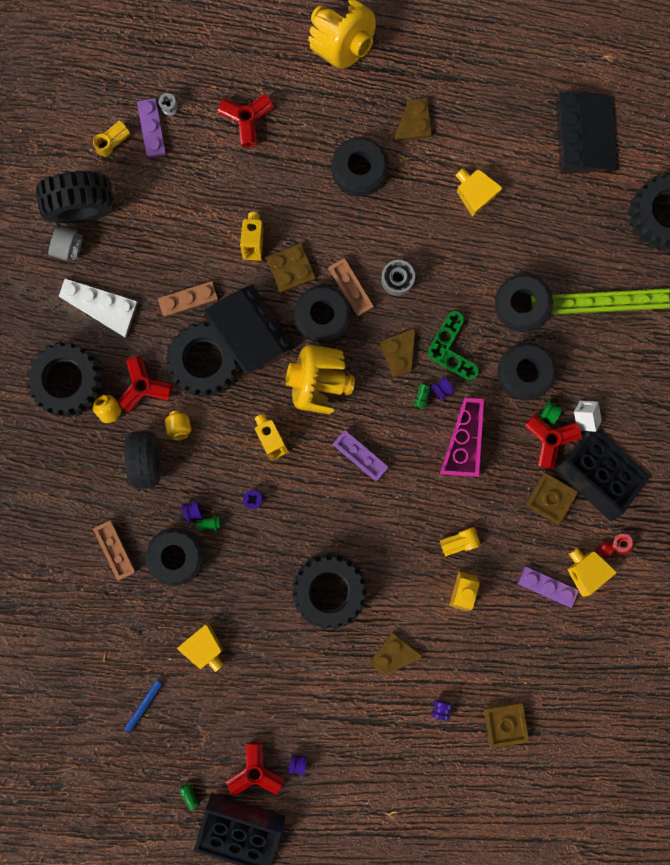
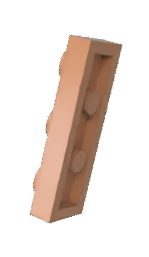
[328,258,374,317]
[157,281,218,318]
[93,520,136,581]

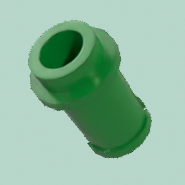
[413,384,431,409]
[196,515,221,532]
[179,783,200,810]

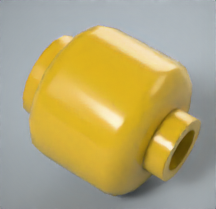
[93,395,122,423]
[165,411,191,440]

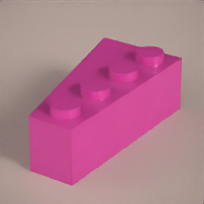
[440,398,484,477]

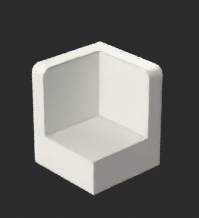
[574,401,602,432]

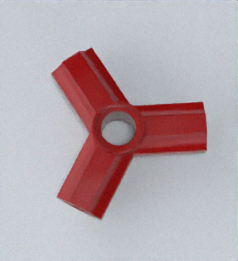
[217,94,274,148]
[117,356,173,413]
[524,414,582,469]
[225,741,285,796]

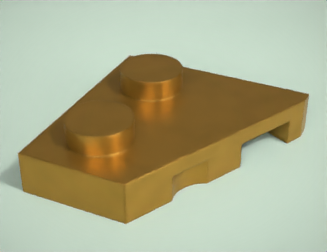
[395,98,431,141]
[380,329,415,378]
[369,632,422,676]

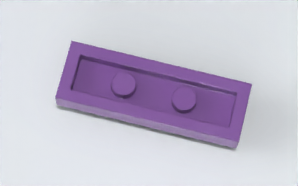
[137,98,166,158]
[332,430,388,481]
[517,567,579,608]

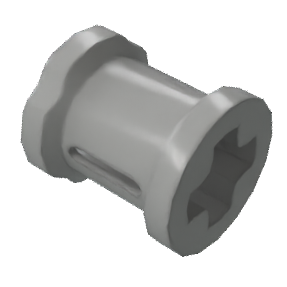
[159,93,178,116]

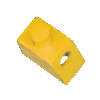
[456,168,502,216]
[240,212,263,261]
[254,414,289,461]
[568,547,616,597]
[449,571,480,611]
[177,623,224,672]

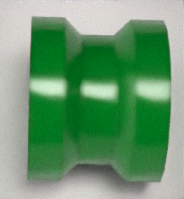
[540,401,563,424]

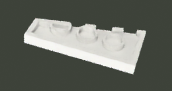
[59,279,138,338]

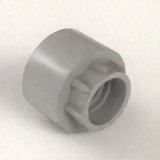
[48,224,83,261]
[381,260,415,296]

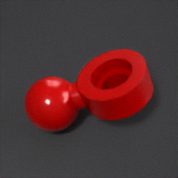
[598,534,634,557]

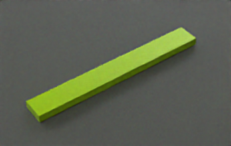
[530,289,670,315]

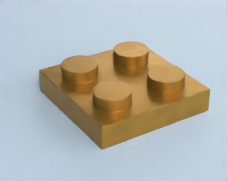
[266,243,315,294]
[524,473,578,525]
[483,702,529,748]

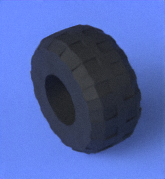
[331,137,388,197]
[495,274,553,333]
[294,285,351,344]
[497,342,557,400]
[124,430,161,489]
[145,527,205,586]

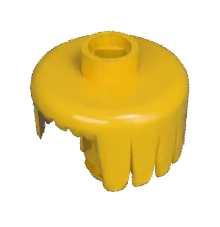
[308,0,376,69]
[286,345,355,414]

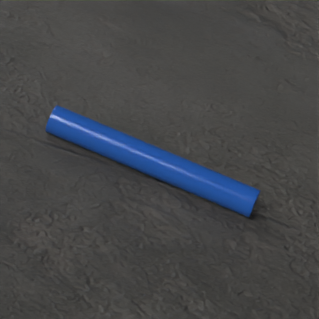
[124,679,163,733]

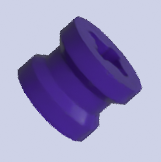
[431,377,455,401]
[243,490,263,509]
[182,500,202,522]
[431,699,453,721]
[289,753,307,776]

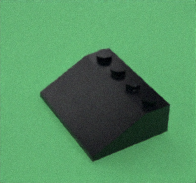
[555,92,617,174]
[203,284,295,376]
[554,429,650,522]
[194,793,286,865]

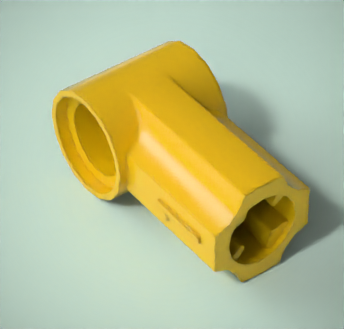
[93,120,131,157]
[440,527,481,556]

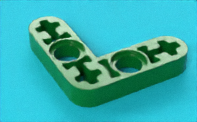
[427,311,478,381]

